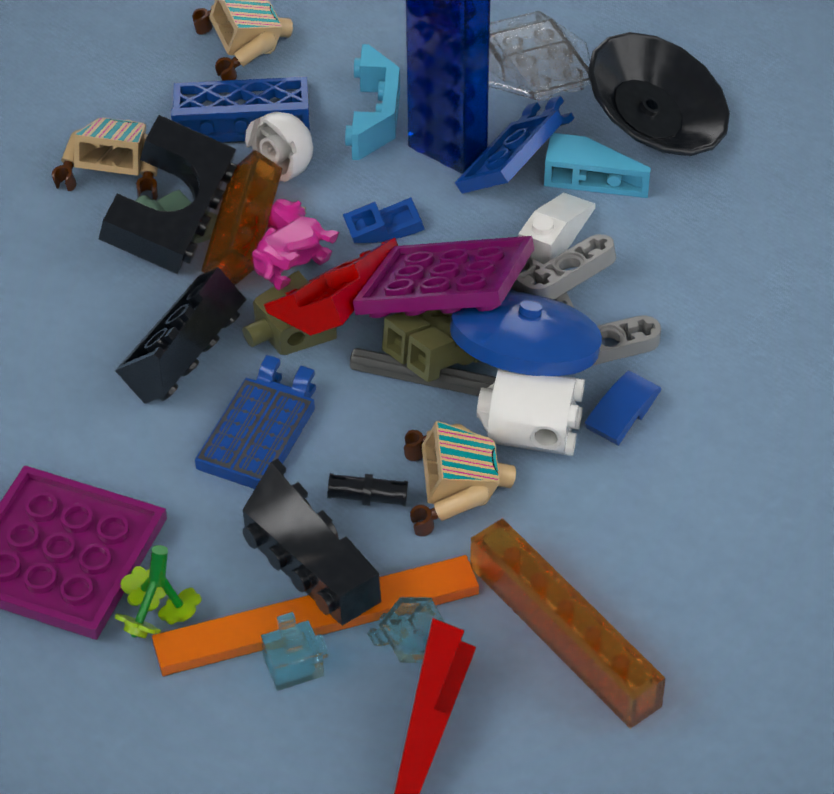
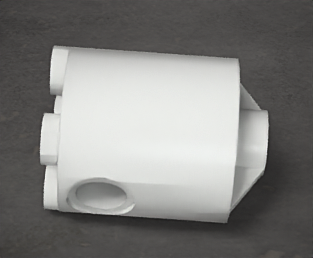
[477,369,585,456]

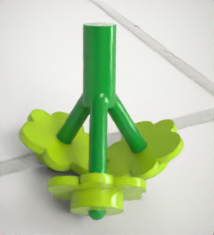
[114,545,202,638]

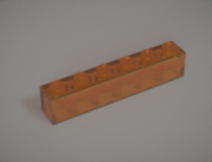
[470,518,666,729]

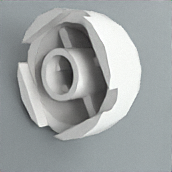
[245,112,313,183]

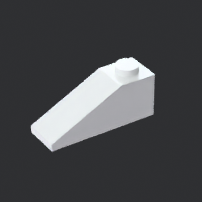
[518,192,595,264]

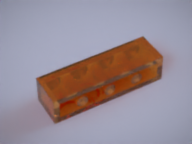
[201,150,283,285]

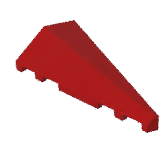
[264,237,398,336]
[394,618,476,794]

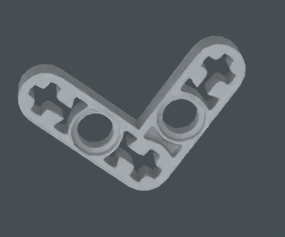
[511,234,616,300]
[554,292,661,365]

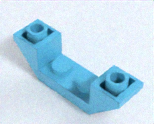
[345,44,400,160]

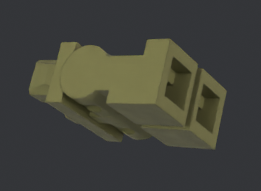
[382,310,480,382]

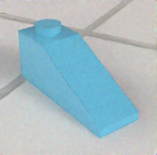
[544,133,651,198]

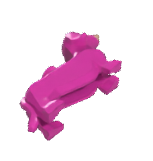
[252,199,339,290]

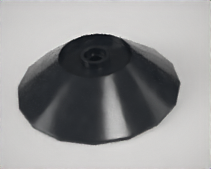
[588,32,730,156]

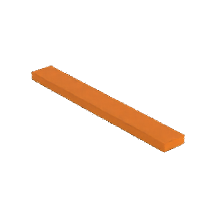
[151,555,479,676]

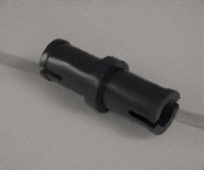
[327,473,408,506]

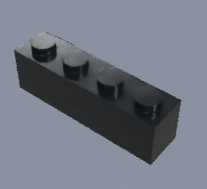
[115,267,247,404]
[242,458,381,626]

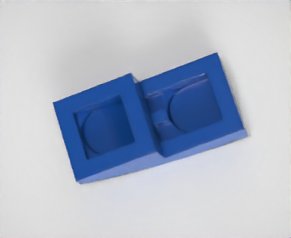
[343,197,425,243]
[584,370,661,446]

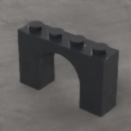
[98,115,238,274]

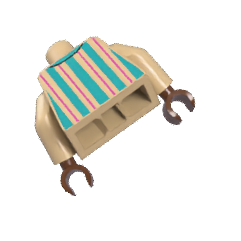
[192,0,293,81]
[52,118,158,200]
[403,421,516,536]

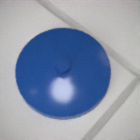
[450,291,602,376]

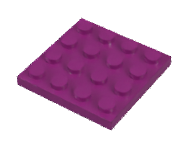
[353,236,534,318]
[0,465,167,640]

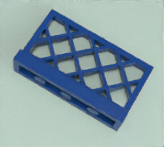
[171,77,310,142]

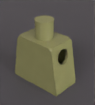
[242,270,337,355]

